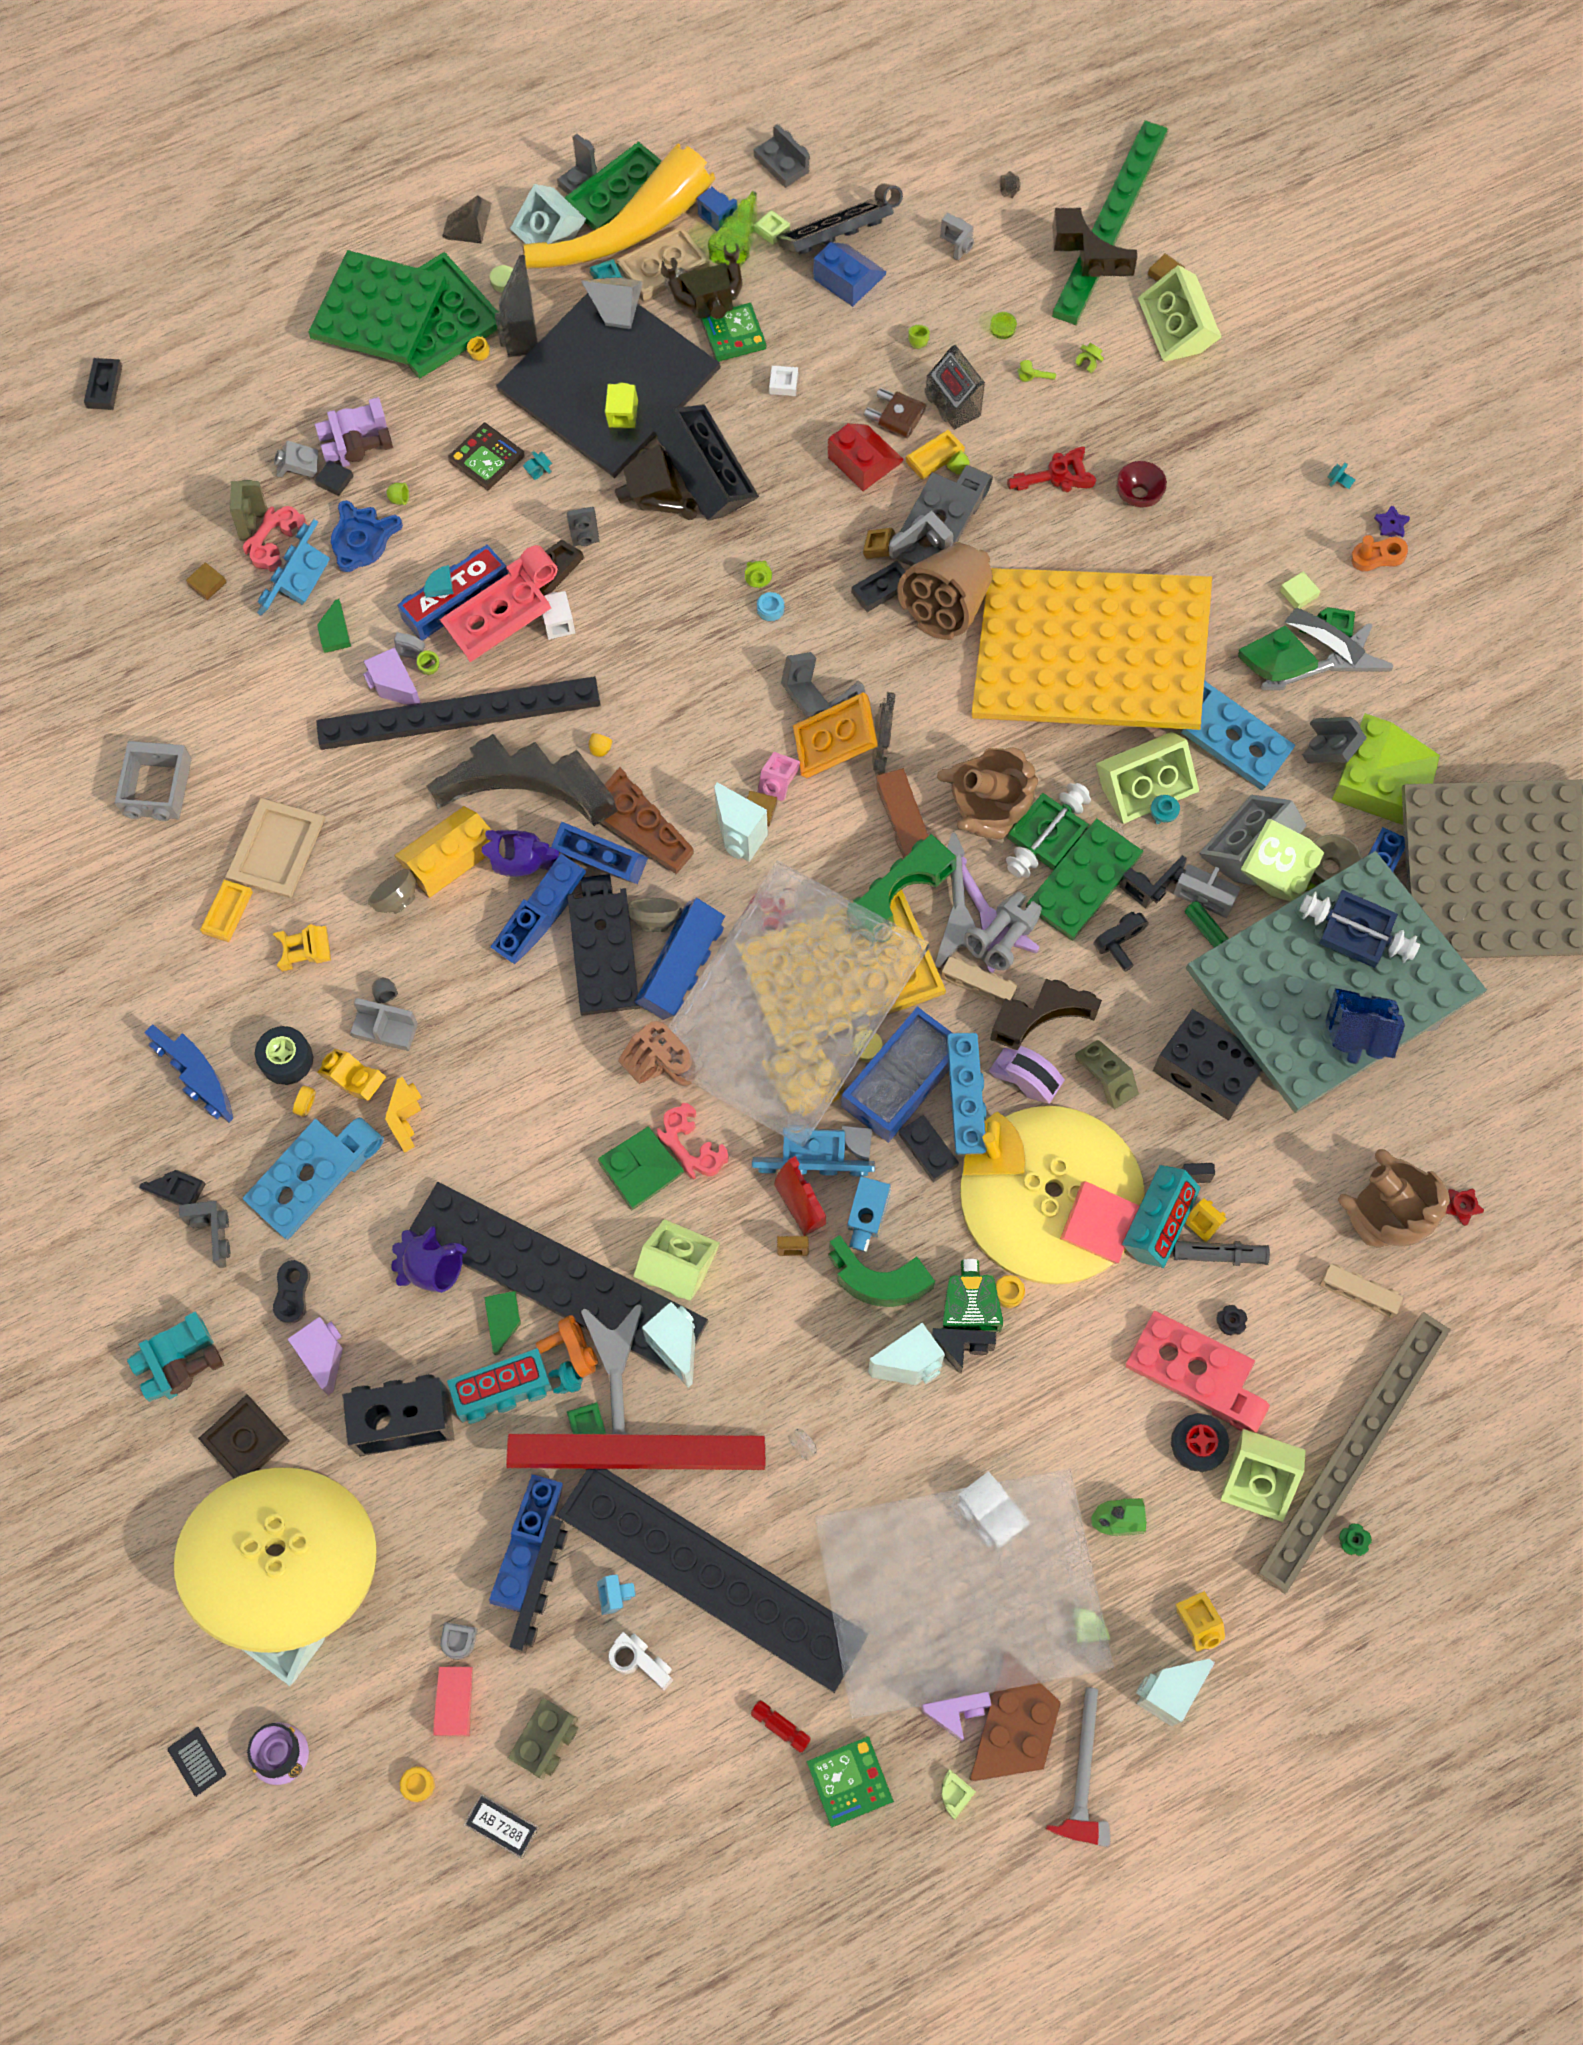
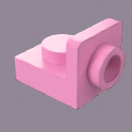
[758,752,800,801]

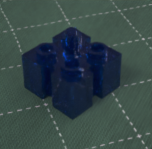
[1325,988,1405,1064]

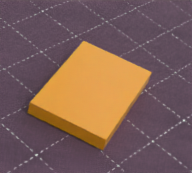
[793,692,878,778]

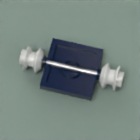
[1299,890,1420,968]

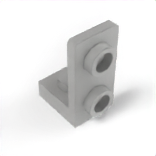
[889,511,953,559]

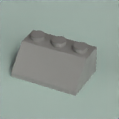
[1199,795,1307,886]

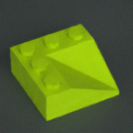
[1332,713,1440,825]

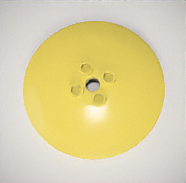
[960,1106,1145,1285]
[174,1468,377,1653]

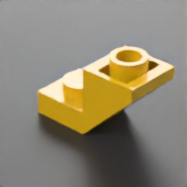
[317,1049,386,1101]
[385,1076,422,1153]

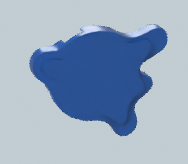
[330,500,403,572]

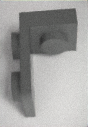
[557,133,597,194]
[566,507,600,547]
[781,652,831,717]
[179,1200,231,1268]

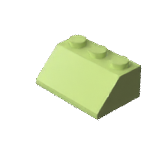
[1138,265,1222,362]
[1096,732,1200,824]

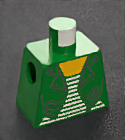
[941,1259,1003,1332]

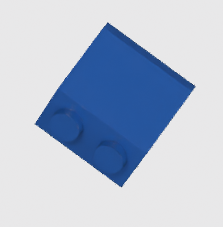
[813,242,887,307]

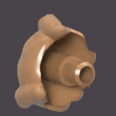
[937,747,1038,840]
[1338,1149,1450,1248]

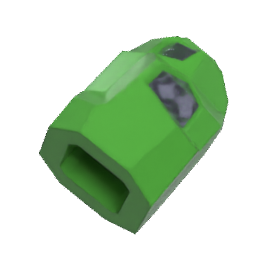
[1091,1498,1146,1536]

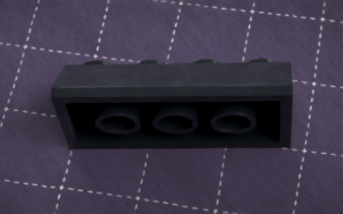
[652,404,759,521]

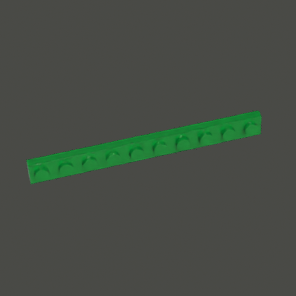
[1052,120,1168,325]

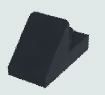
[931,1328,996,1374]

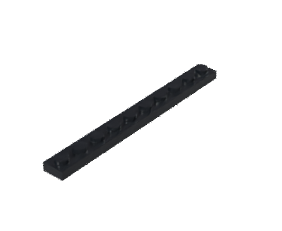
[316,676,601,750]

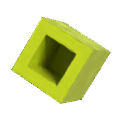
[605,383,638,428]

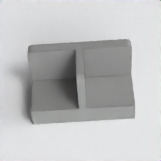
[1173,864,1240,918]
[350,998,418,1051]

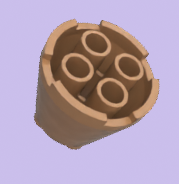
[897,542,992,640]

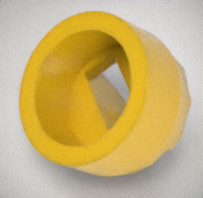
[467,337,490,361]
[588,733,613,757]

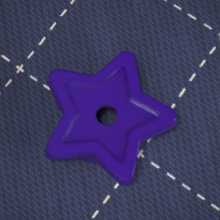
[1374,506,1410,537]

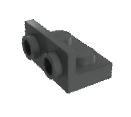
[754,124,810,188]
[1302,717,1367,763]

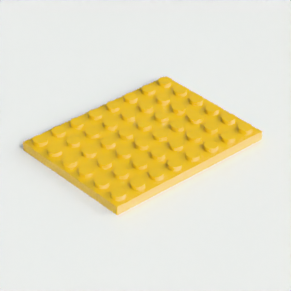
[972,568,1212,730]

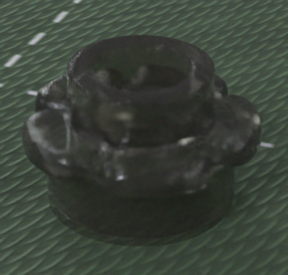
[1000,171,1020,198]

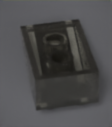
[495,255,538,357]

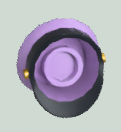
[247,1722,309,1785]

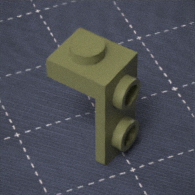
[1075,1040,1139,1110]

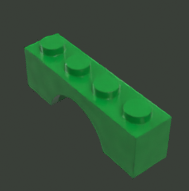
[847,834,957,945]

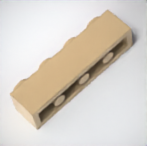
[941,956,1017,1005]
[1319,1264,1404,1319]

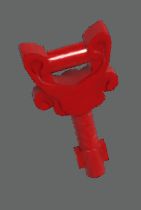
[1007,446,1096,492]

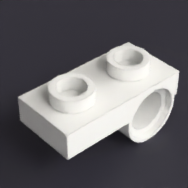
[609,1632,673,1691]

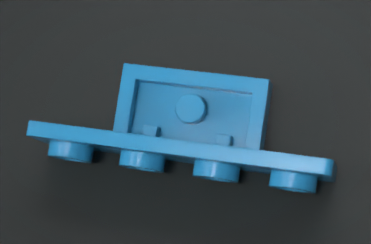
[257,519,330,616]
[947,1033,986,1155]
[752,1128,875,1177]

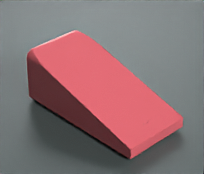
[433,1667,473,1736]

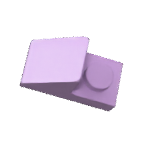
[921,1692,991,1741]

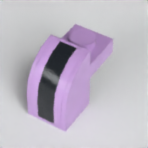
[989,1046,1065,1104]

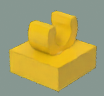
[1185,1198,1227,1242]

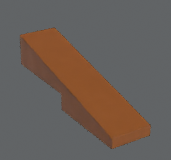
[876,768,928,859]

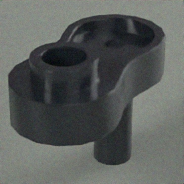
[1093,912,1149,972]
[273,1260,310,1323]

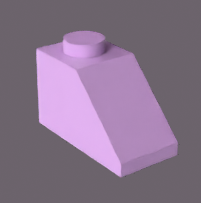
[363,648,421,705]
[288,1317,343,1395]

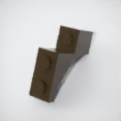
[1052,208,1137,277]
[990,979,1102,1050]

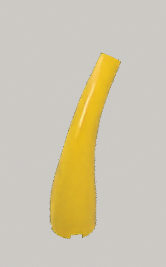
[523,143,715,269]

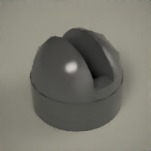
[372,977,398,1003]

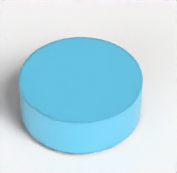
[757,592,784,621]

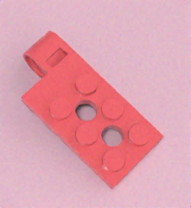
[440,545,558,662]
[1126,1310,1270,1433]

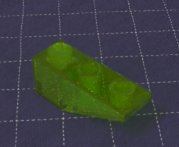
[707,191,757,267]

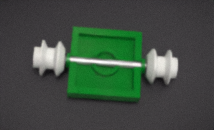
[1006,783,1091,878]

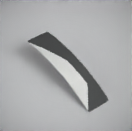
[1285,608,1365,665]

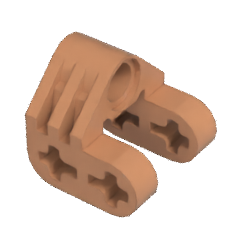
[618,1021,698,1086]

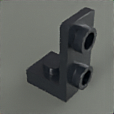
[1119,855,1187,908]

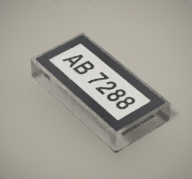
[464,1794,540,1859]

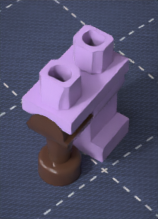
[315,397,393,467]

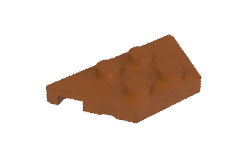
[970,1651,1061,1781]

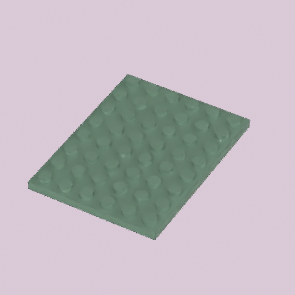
[1185,851,1487,1113]

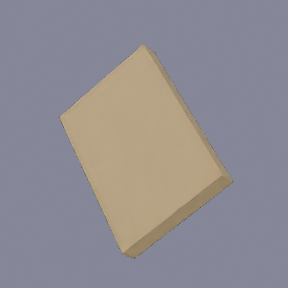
[616,226,710,301]

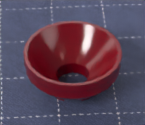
[1117,461,1167,508]

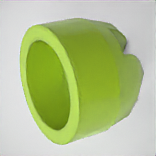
[908,325,930,349]
[946,450,970,475]
[386,483,409,505]
[417,651,440,675]

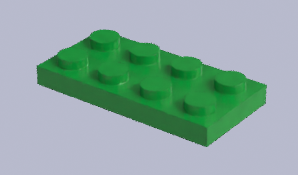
[564,141,662,231]
[1026,818,1143,941]

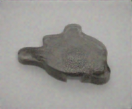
[872,692,895,775]

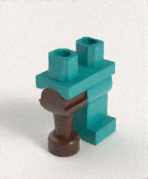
[127,1311,225,1402]

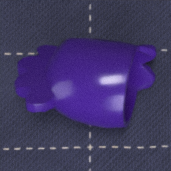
[482,830,559,877]
[391,1226,467,1293]

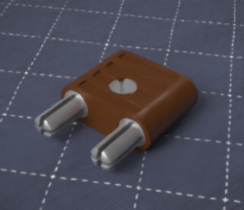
[864,388,926,439]

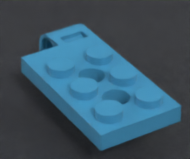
[1181,680,1296,791]
[242,1117,384,1240]

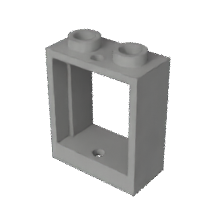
[115,741,192,821]

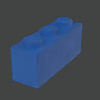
[551,821,648,885]

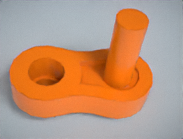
[1351,535,1408,571]
[535,1315,598,1378]

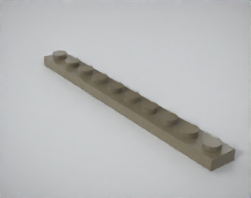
[1257,1312,1451,1594]

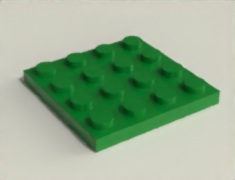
[308,250,446,365]
[407,251,506,379]

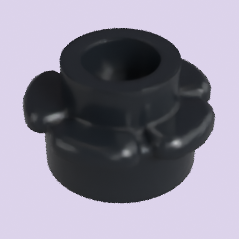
[1216,1305,1248,1336]

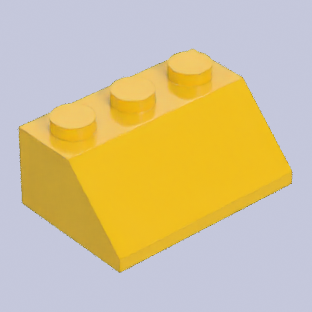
[394,806,491,898]

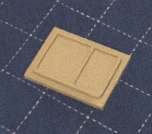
[225,798,326,898]

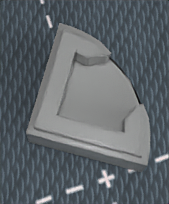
[842,1126,872,1161]

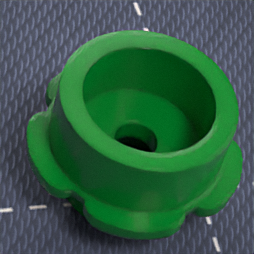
[1339,1523,1372,1556]

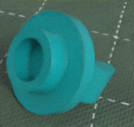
[523,450,553,480]
[1327,462,1356,489]
[1151,795,1180,824]
[548,1361,583,1394]

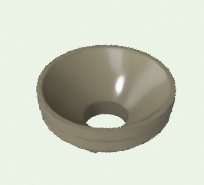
[1313,834,1362,883]
[368,869,416,914]
[628,898,682,932]

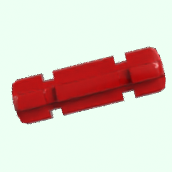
[751,1700,811,1753]

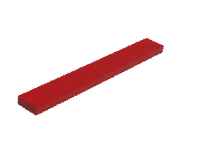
[506,1434,766,1470]

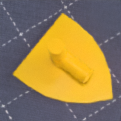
[963,1111,1025,1175]

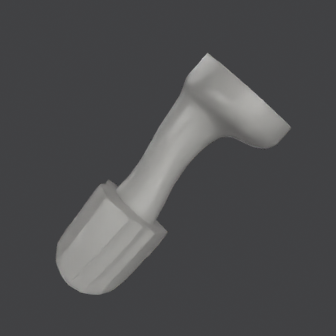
[964,891,1042,970]

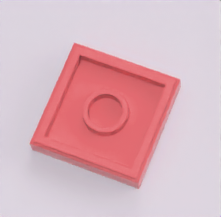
[1060,1181,1140,1264]

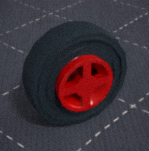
[1171,1413,1230,1472]

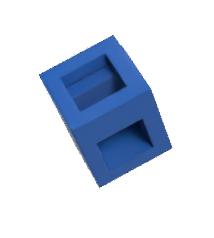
[697,186,738,233]

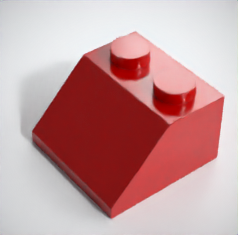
[828,423,903,491]

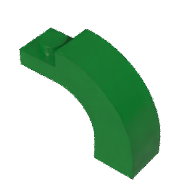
[828,1235,935,1307]

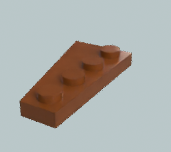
[585,767,694,874]

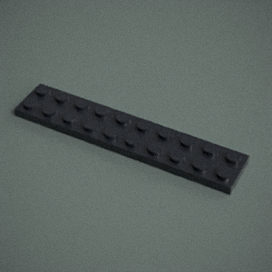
[409,1182,708,1376]
[557,1469,869,1694]

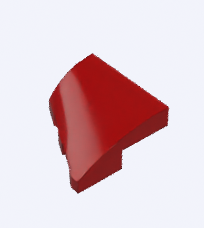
[774,1156,826,1236]

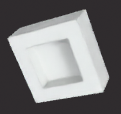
[769,366,798,396]

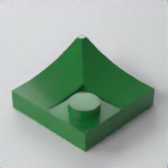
[1238,625,1319,681]
[597,1126,684,1211]

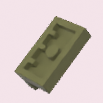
[230,480,268,541]
[508,1698,579,1780]

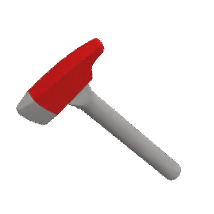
[1045,1687,1110,1847]

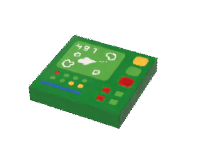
[701,302,767,362]
[806,1736,894,1828]

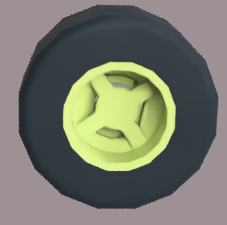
[254,1026,314,1085]

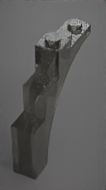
[426,734,618,826]

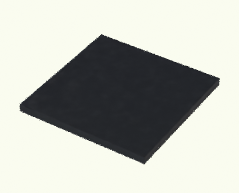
[496,278,721,478]

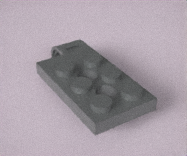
[890,465,993,566]

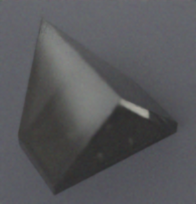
[442,195,492,244]

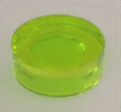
[990,312,1017,339]

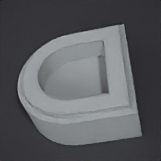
[394,632,425,658]
[440,1622,478,1660]

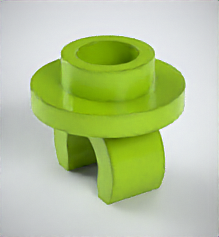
[1075,343,1104,373]
[744,561,772,588]

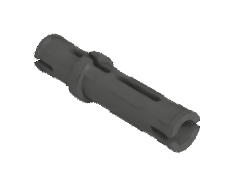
[1173,1240,1270,1266]

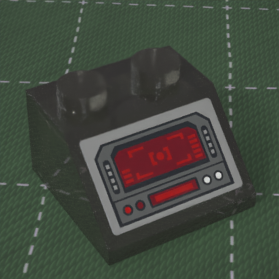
[924,344,985,430]

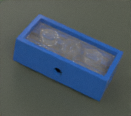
[841,1007,952,1143]

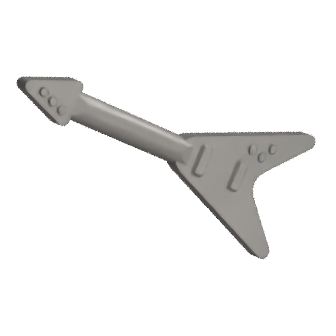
[1261,623,1393,690]
[935,832,988,969]
[581,1305,643,1435]

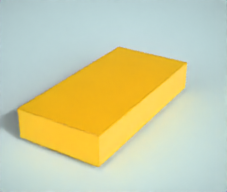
[905,429,965,480]
[200,879,253,942]

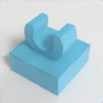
[597,1574,635,1615]

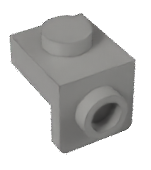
[940,212,974,260]
[274,441,318,478]

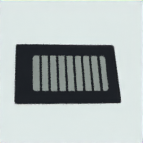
[167,1727,227,1797]

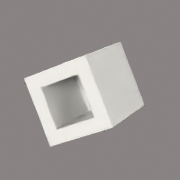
[542,591,575,640]

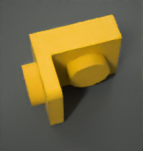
[1175,1591,1225,1652]

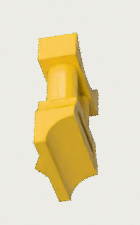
[273,924,331,972]

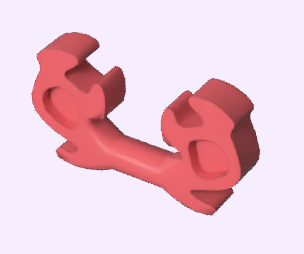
[242,506,307,572]
[657,1103,729,1179]

